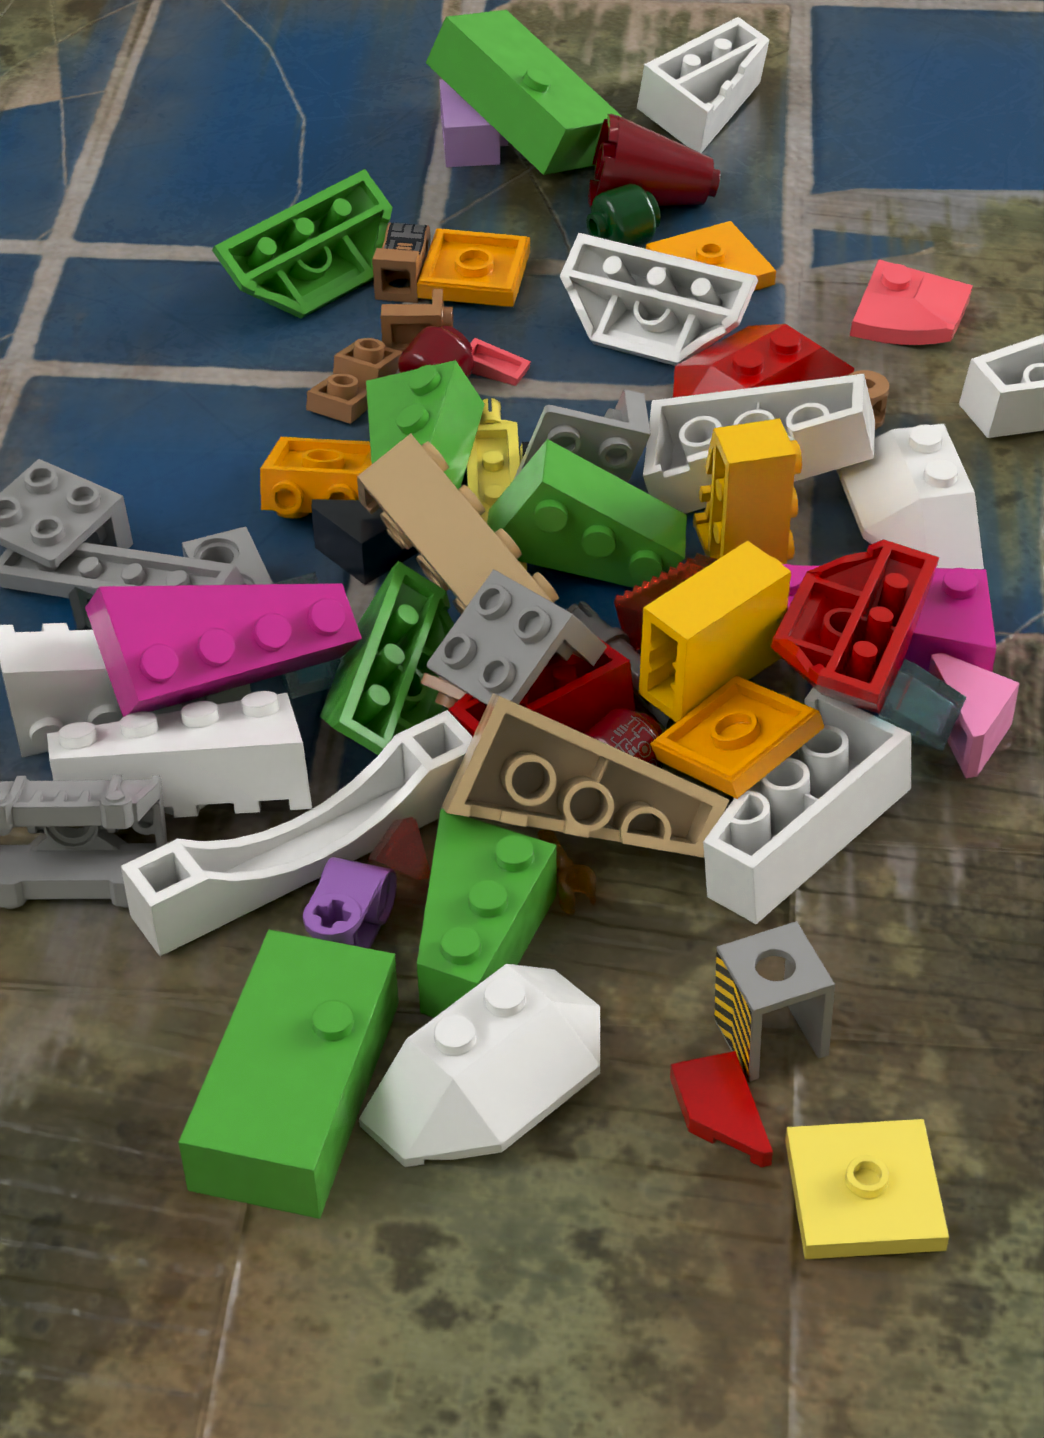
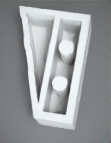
[637,17,770,153]

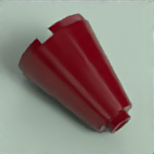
[588,114,720,207]

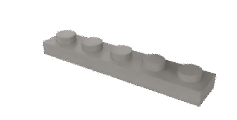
[0,542,245,598]

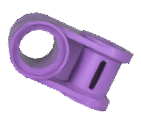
[303,857,397,949]

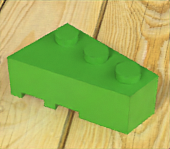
[366,360,485,489]
[487,439,687,592]
[417,809,557,1018]

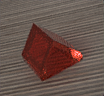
[367,817,431,880]

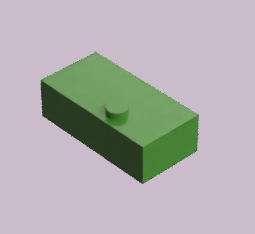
[426,10,622,175]
[178,929,399,1219]

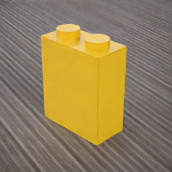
[639,540,791,722]

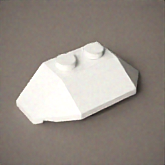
[560,233,758,366]
[836,424,984,569]
[359,964,600,1167]

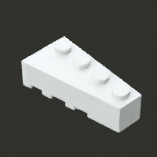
[959,334,1044,438]

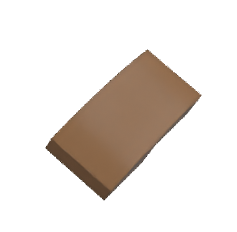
[306,338,402,424]

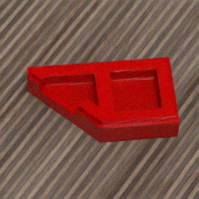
[670,1051,773,1167]

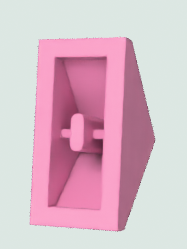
[925,653,1019,778]

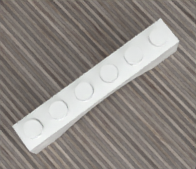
[121,710,473,957]

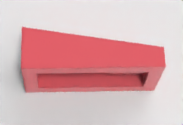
[470,338,531,386]

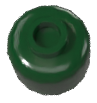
[586,184,661,247]

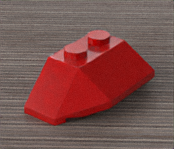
[673,324,854,398]
[771,539,940,714]

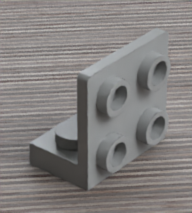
[514,389,651,483]
[0,459,133,568]
[427,569,607,706]

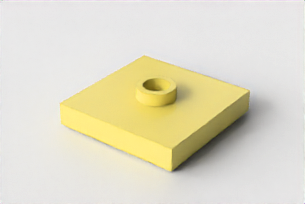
[785,1119,949,1259]

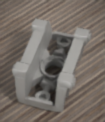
[0,775,167,909]

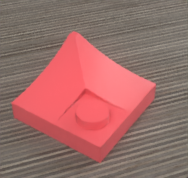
[850,260,973,345]

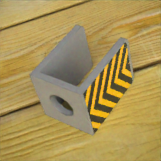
[714,921,835,1082]

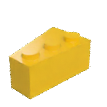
[692,418,802,565]

